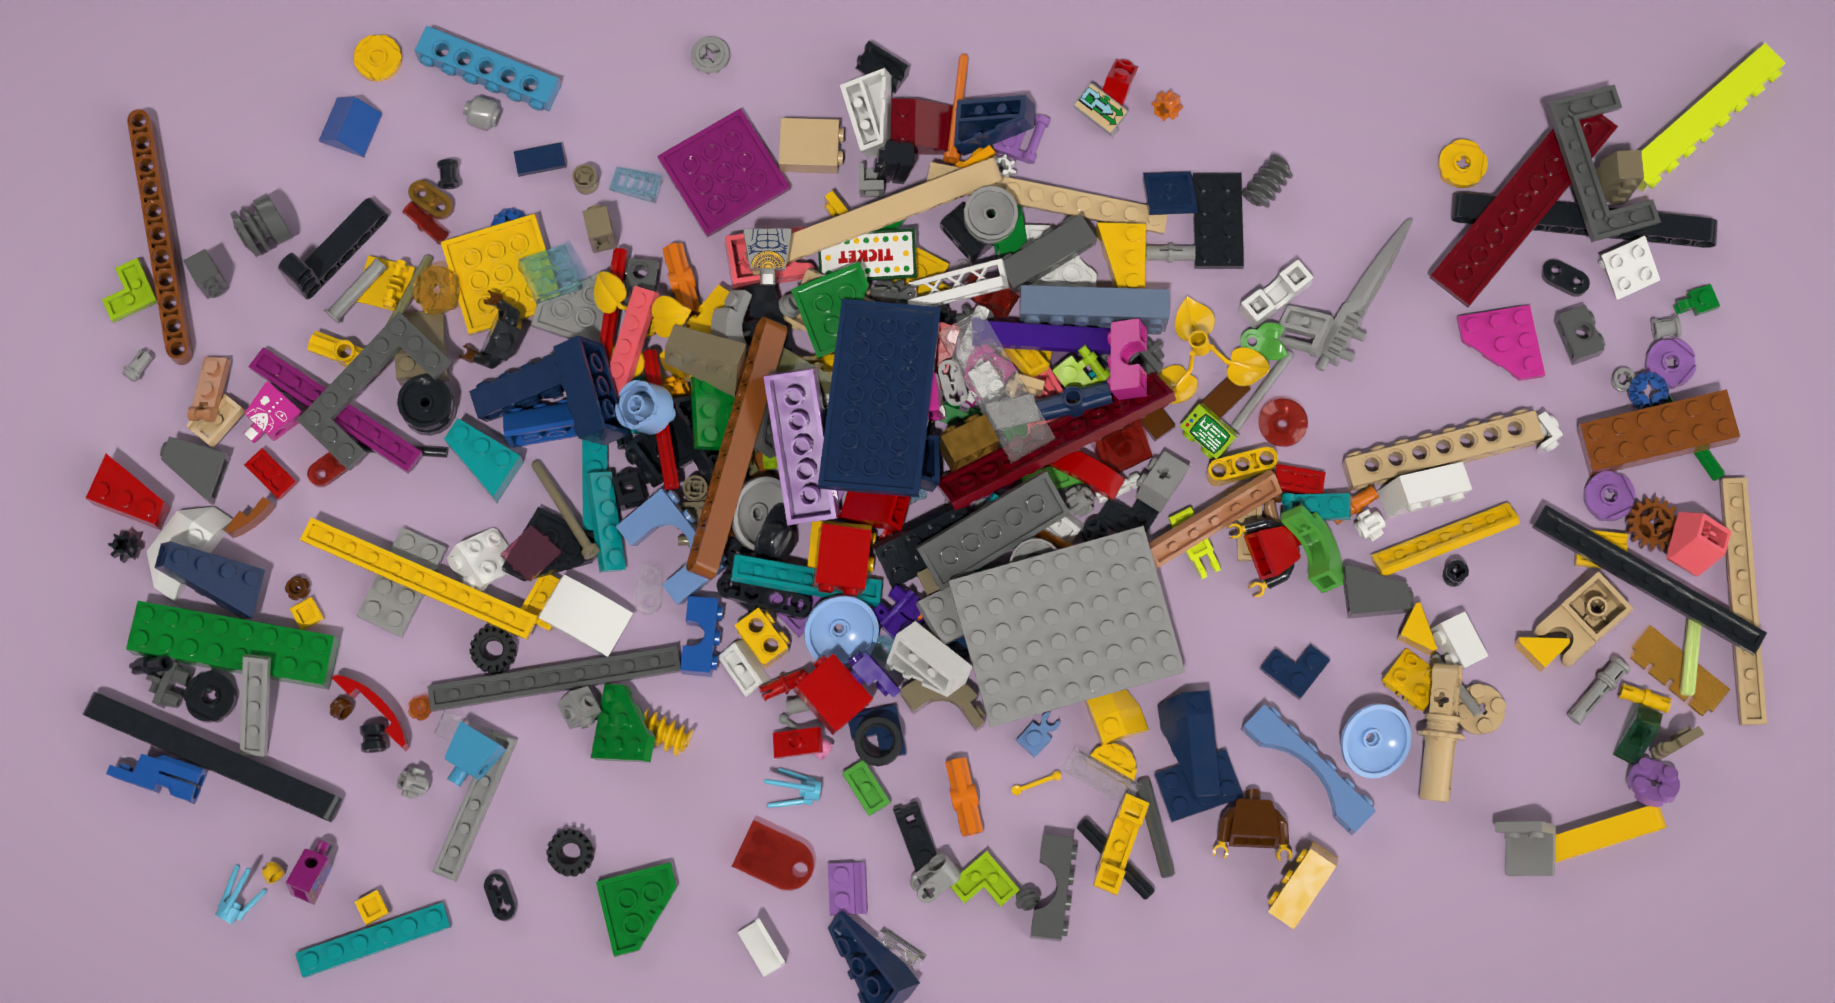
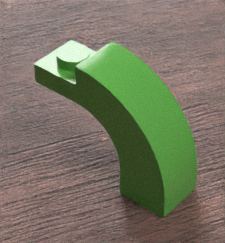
[1281,505,1344,594]

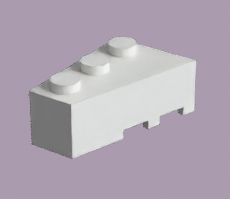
[884,621,972,697]

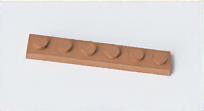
[1149,470,1282,569]

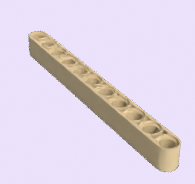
[745,158,1003,276]

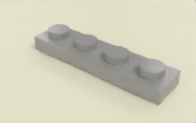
[239,654,271,757]

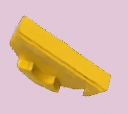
[1089,743,1137,782]

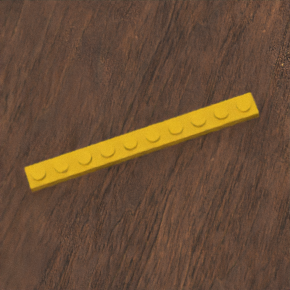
[300,517,538,641]

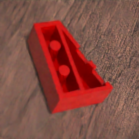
[86,453,171,530]

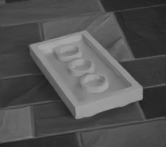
[356,527,448,638]
[916,560,1003,645]

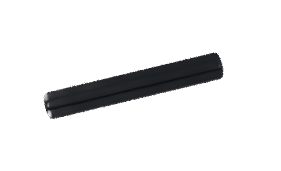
[1077,818,1155,900]

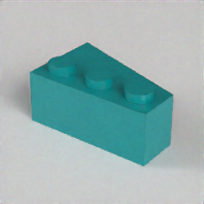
[444,418,524,503]

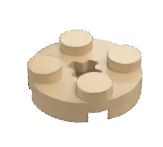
[1457,684,1506,735]

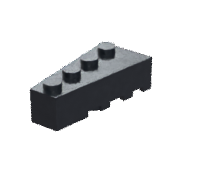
[671,395,746,487]

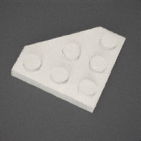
[1025,225,1097,287]

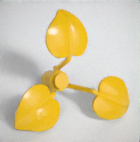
[594,271,691,379]
[1159,296,1270,404]

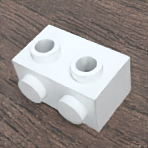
[1431,611,1488,669]

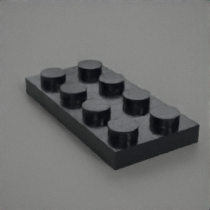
[1192,173,1244,269]
[872,506,969,589]

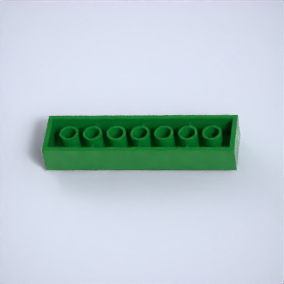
[126,601,340,690]

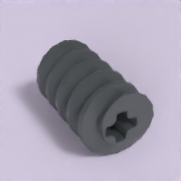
[1242,154,1293,208]

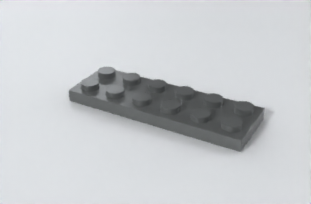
[915,470,1070,591]

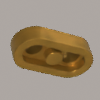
[408,180,453,220]

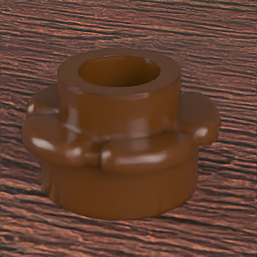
[285,576,310,601]
[330,697,353,721]

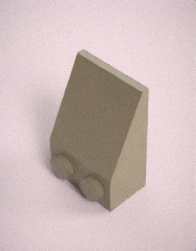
[394,309,450,386]

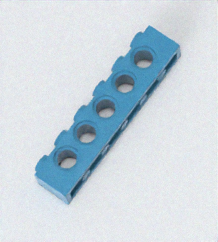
[414,26,561,111]

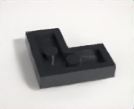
[1097,499,1160,534]

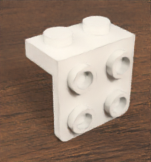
[446,528,512,592]

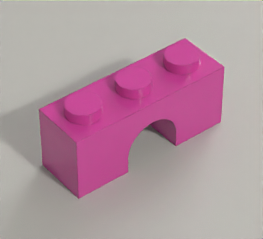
[1107,318,1147,400]

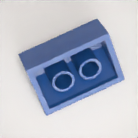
[503,400,578,449]

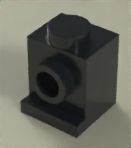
[612,470,645,511]

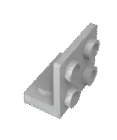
[1495,821,1556,876]

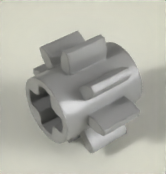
[1064,485,1095,517]
[397,767,429,799]

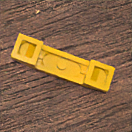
[1093,793,1150,896]

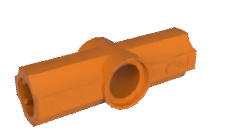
[662,243,700,318]
[945,757,983,837]

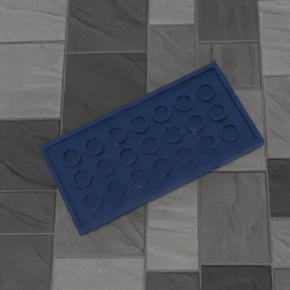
[818,299,941,498]

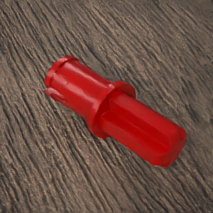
[758,669,805,701]

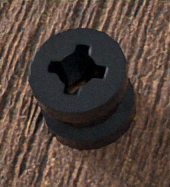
[1082,518,1108,542]

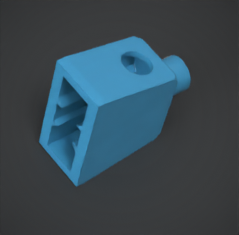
[445,721,507,787]

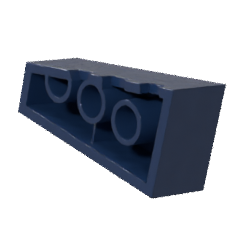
[154,541,265,619]

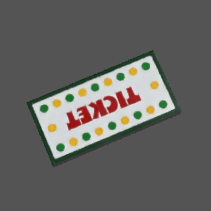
[818,228,918,281]

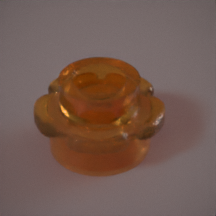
[408,696,432,721]

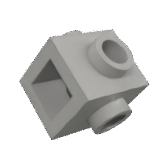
[557,686,601,730]

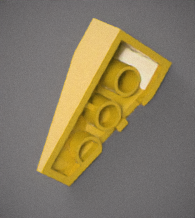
[1084,689,1149,746]

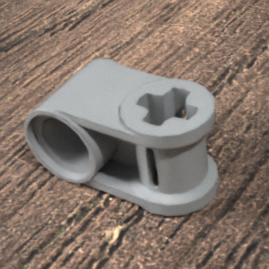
[910,853,961,903]

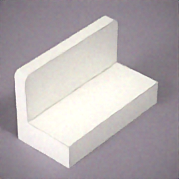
[738,918,786,977]

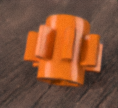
[1151,90,1183,121]

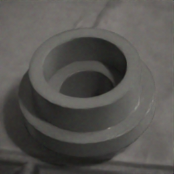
[1015,889,1041,911]

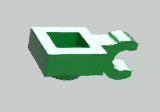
[1673,284,1720,316]

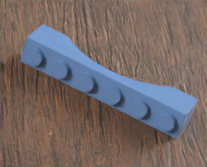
[1241,704,1376,835]

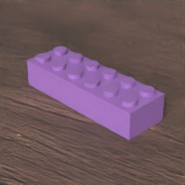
[764,367,840,525]

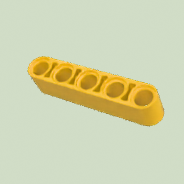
[1555,806,1667,863]

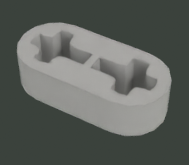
[938,360,967,406]

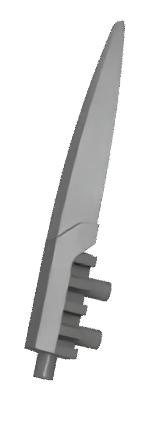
[1315,219,1413,371]

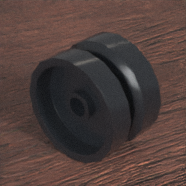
[397,374,457,436]

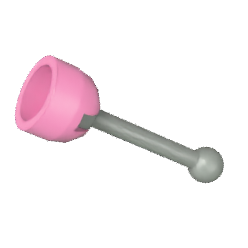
[779,714,833,760]

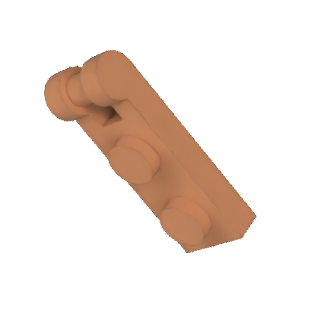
[187,357,231,422]

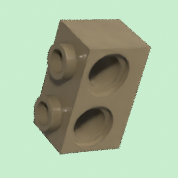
[582,205,617,253]

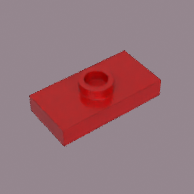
[244,448,297,500]
[1275,464,1326,494]
[773,727,823,759]

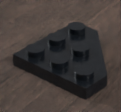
[502,507,597,582]

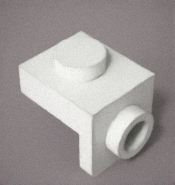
[1536,411,1563,454]

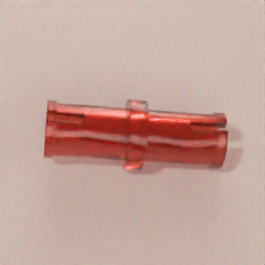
[402,201,449,245]

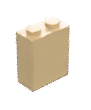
[779,118,844,174]

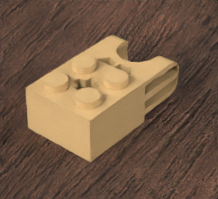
[1533,572,1634,668]

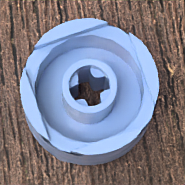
[615,380,676,435]

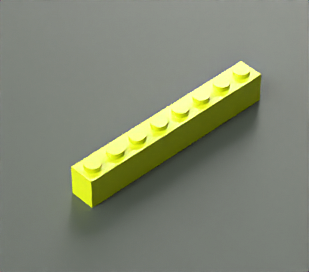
[1638,43,1785,192]

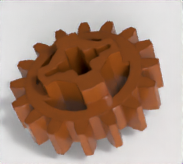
[1625,497,1678,552]

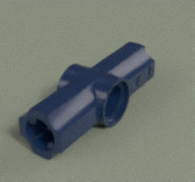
[1035,382,1113,422]

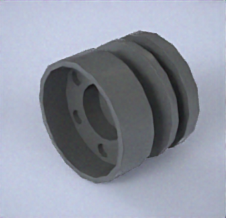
[230,193,293,257]

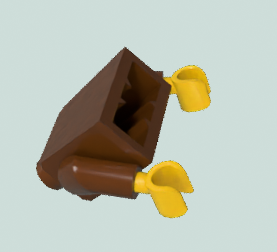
[1213,788,1292,861]

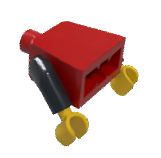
[1226,518,1302,597]

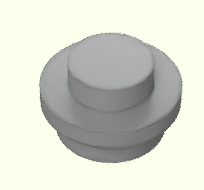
[779,294,800,318]

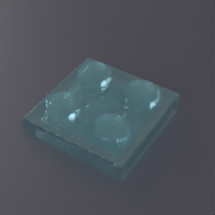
[518,244,583,304]

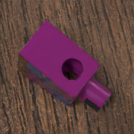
[286,840,332,905]

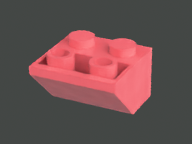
[1666,512,1732,576]

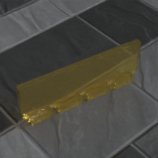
[1630,625,1730,716]

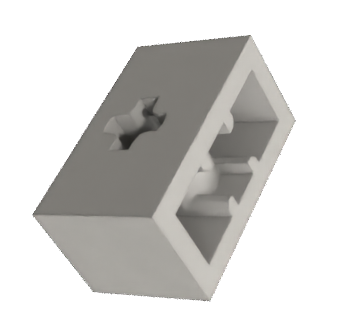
[1135,451,1190,513]

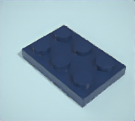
[1154,750,1243,823]

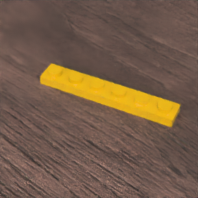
[1371,502,1520,576]

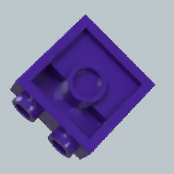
[848,650,901,698]

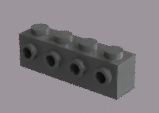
[997,214,1097,295]

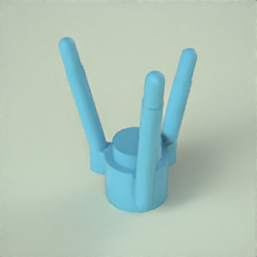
[764,768,821,808]
[215,865,267,924]

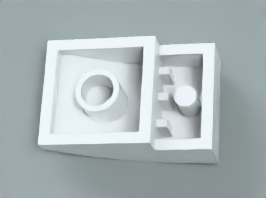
[538,574,633,657]

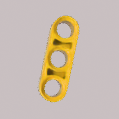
[1206,447,1278,486]

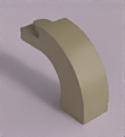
[899,680,985,732]

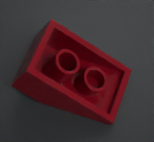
[891,98,963,155]

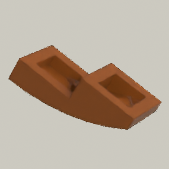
[224,497,276,538]

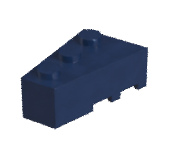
[954,95,1035,156]

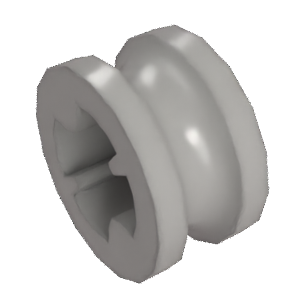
[1611,368,1635,392]

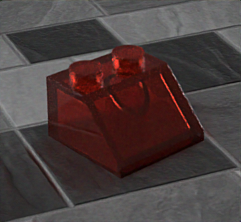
[1090,420,1153,474]

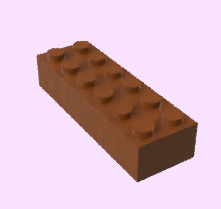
[1577,389,1740,477]

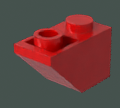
[1102,59,1138,106]

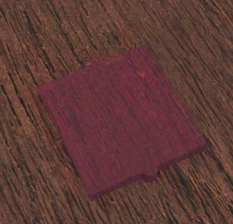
[500,526,561,582]

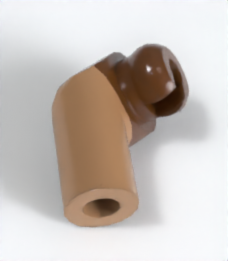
[1264,493,1282,523]

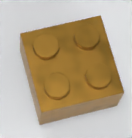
[939,414,999,472]

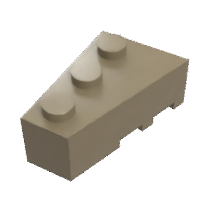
[1595,150,1644,205]
[664,325,746,397]

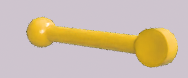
[1011,771,1062,796]

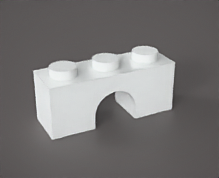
[1238,260,1314,329]

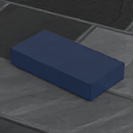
[514,143,566,177]

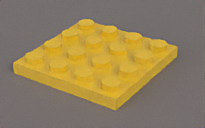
[441,214,559,336]

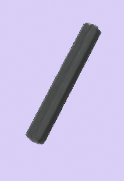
[1136,779,1175,878]

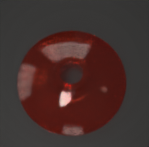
[1258,398,1308,447]

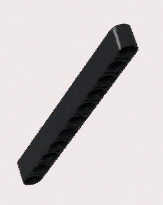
[1451,193,1718,248]
[82,692,343,823]

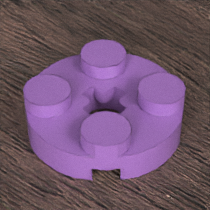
[1644,339,1696,389]
[1584,471,1636,521]
[1627,758,1680,807]

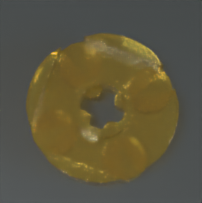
[413,265,460,315]

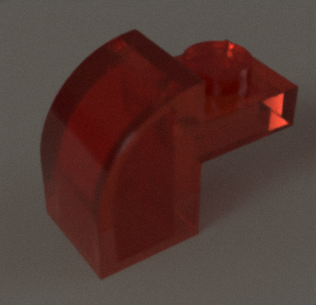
[963,271,1020,318]

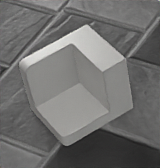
[859,163,884,198]

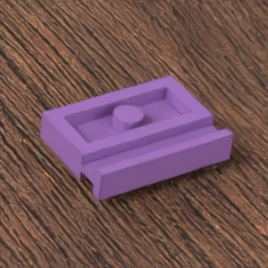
[828,862,867,916]

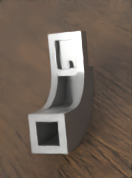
[711,290,752,362]

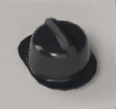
[754,505,796,561]

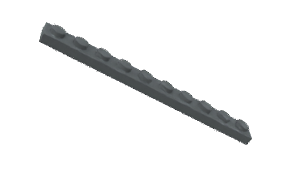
[427,646,681,712]

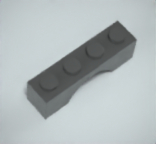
[1030,834,1078,942]

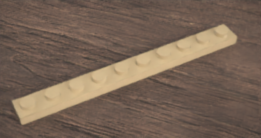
[926,162,1168,235]
[1720,478,1767,726]

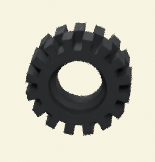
[469,626,517,674]
[546,829,594,877]

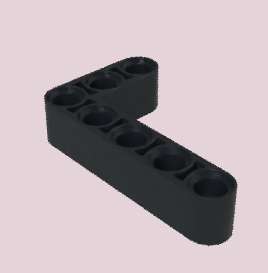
[278,198,389,300]

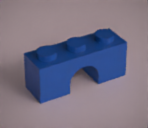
[680,596,724,677]

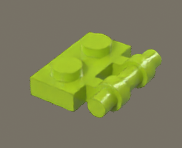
[1052,345,1110,402]

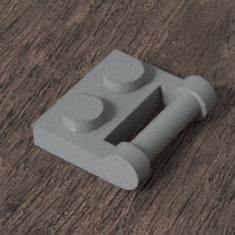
[1277,305,1334,358]

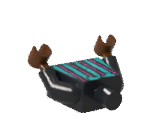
[459,290,522,369]

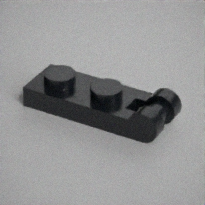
[893,800,937,872]

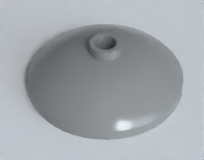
[731,477,784,551]

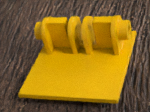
[356,256,415,311]
[1381,648,1433,712]

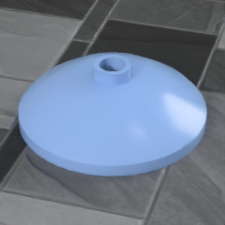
[804,595,879,668]
[1341,703,1412,778]

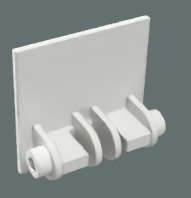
[1598,236,1660,300]

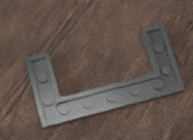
[1545,84,1661,243]
[297,312,452,471]

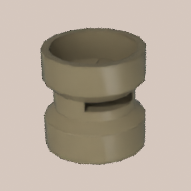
[572,164,599,195]
[683,475,708,502]

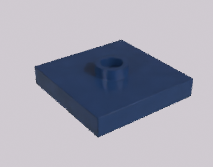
[1142,171,1198,215]

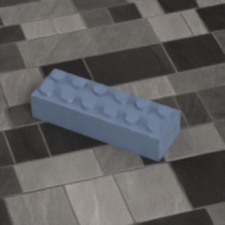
[1019,285,1170,335]

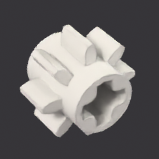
[993,154,1016,177]
[1354,509,1386,541]

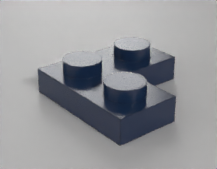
[1259,645,1330,700]
[848,705,906,757]

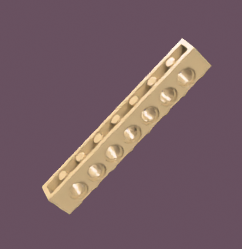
[1342,409,1544,492]

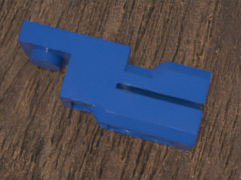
[106,754,208,804]

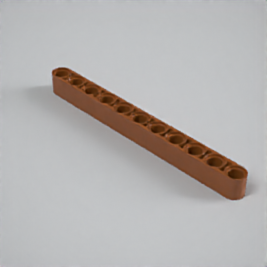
[127,109,193,365]
[686,317,787,580]

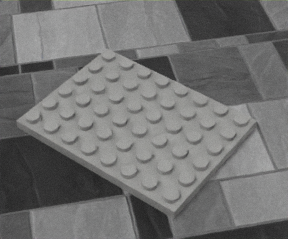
[949,526,1185,727]

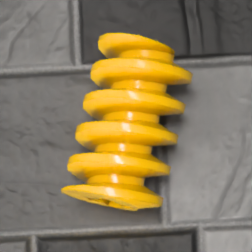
[644,708,694,756]

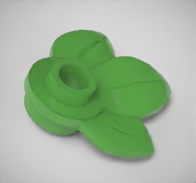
[1240,322,1287,362]

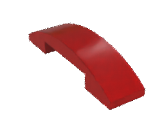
[1044,450,1125,501]
[332,675,409,751]

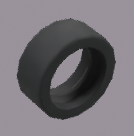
[854,717,902,767]

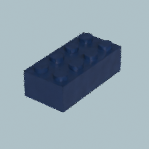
[553,335,629,446]

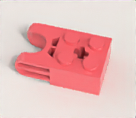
[724,227,815,290]

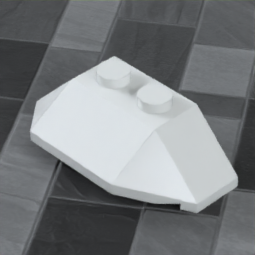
[147,507,233,602]

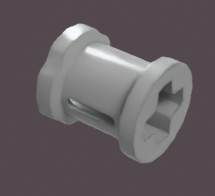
[1651,315,1682,340]

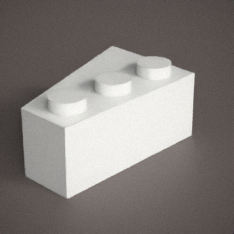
[840,68,892,158]
[1377,462,1472,519]

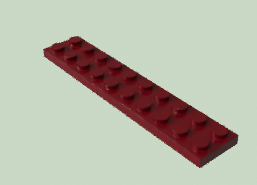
[1429,114,1618,308]
[937,372,1176,511]

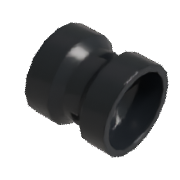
[359,723,387,753]

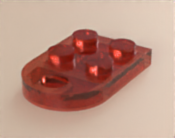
[731,820,814,891]

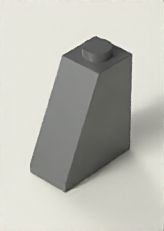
[160,436,231,505]
[1343,565,1414,619]

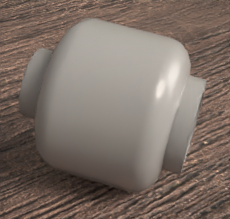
[463,95,501,131]

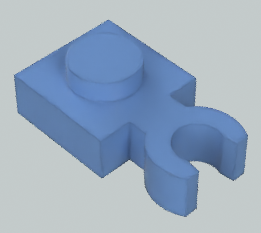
[1016,712,1060,758]

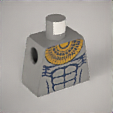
[743,229,791,285]

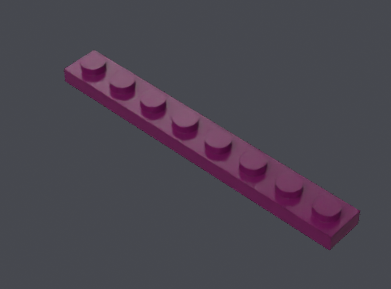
[248,347,423,474]

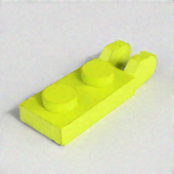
[1168,507,1221,579]

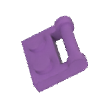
[993,114,1051,164]

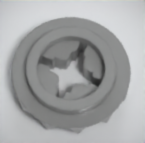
[691,36,729,74]

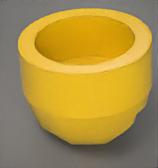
[262,861,285,884]

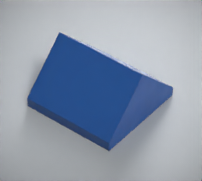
[319,97,382,158]

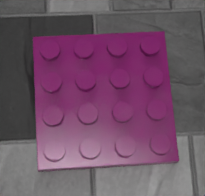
[657,108,790,238]

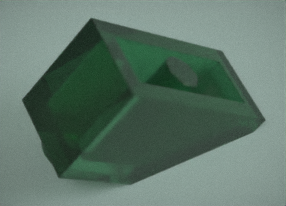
[1613,703,1663,765]

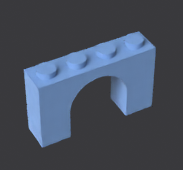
[616,489,728,605]

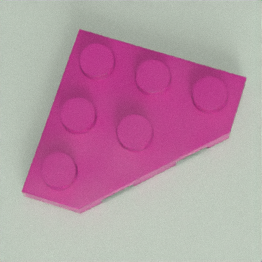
[1457,305,1545,381]

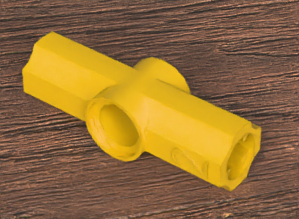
[307,330,382,377]

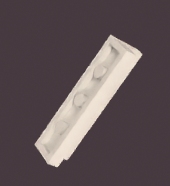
[908,259,1009,307]

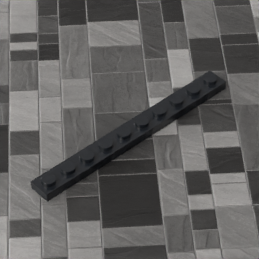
[1532,505,1767,656]

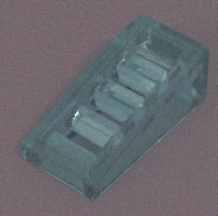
[609,167,663,203]

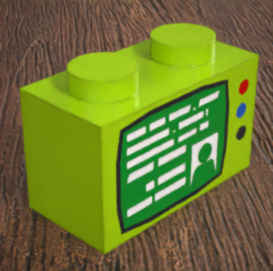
[1180,403,1239,459]

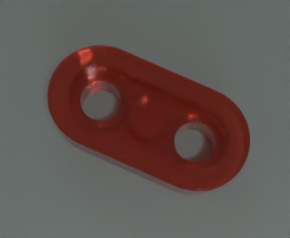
[307,452,349,488]

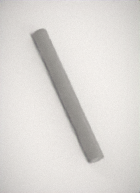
[1230,350,1294,432]

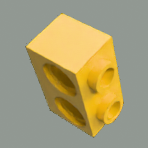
[734,608,790,669]

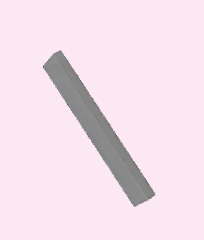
[432,731,517,882]

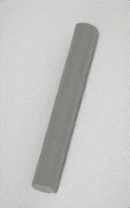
[1430,654,1483,718]

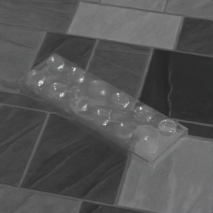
[938,310,1055,463]

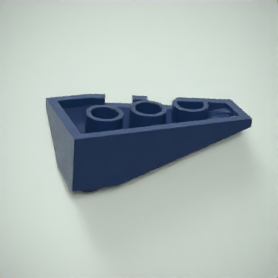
[1157,690,1221,798]
[828,911,920,1003]

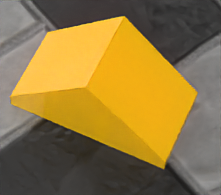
[1397,602,1437,655]
[1515,637,1570,672]

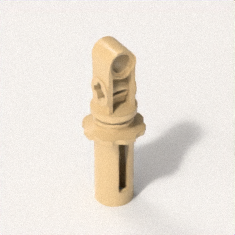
[1417,663,1466,802]

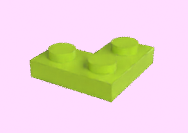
[102,258,158,323]
[950,851,1020,907]

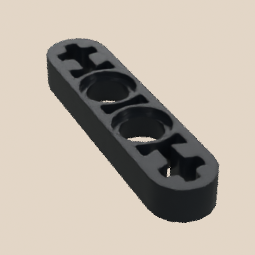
[716,574,811,620]

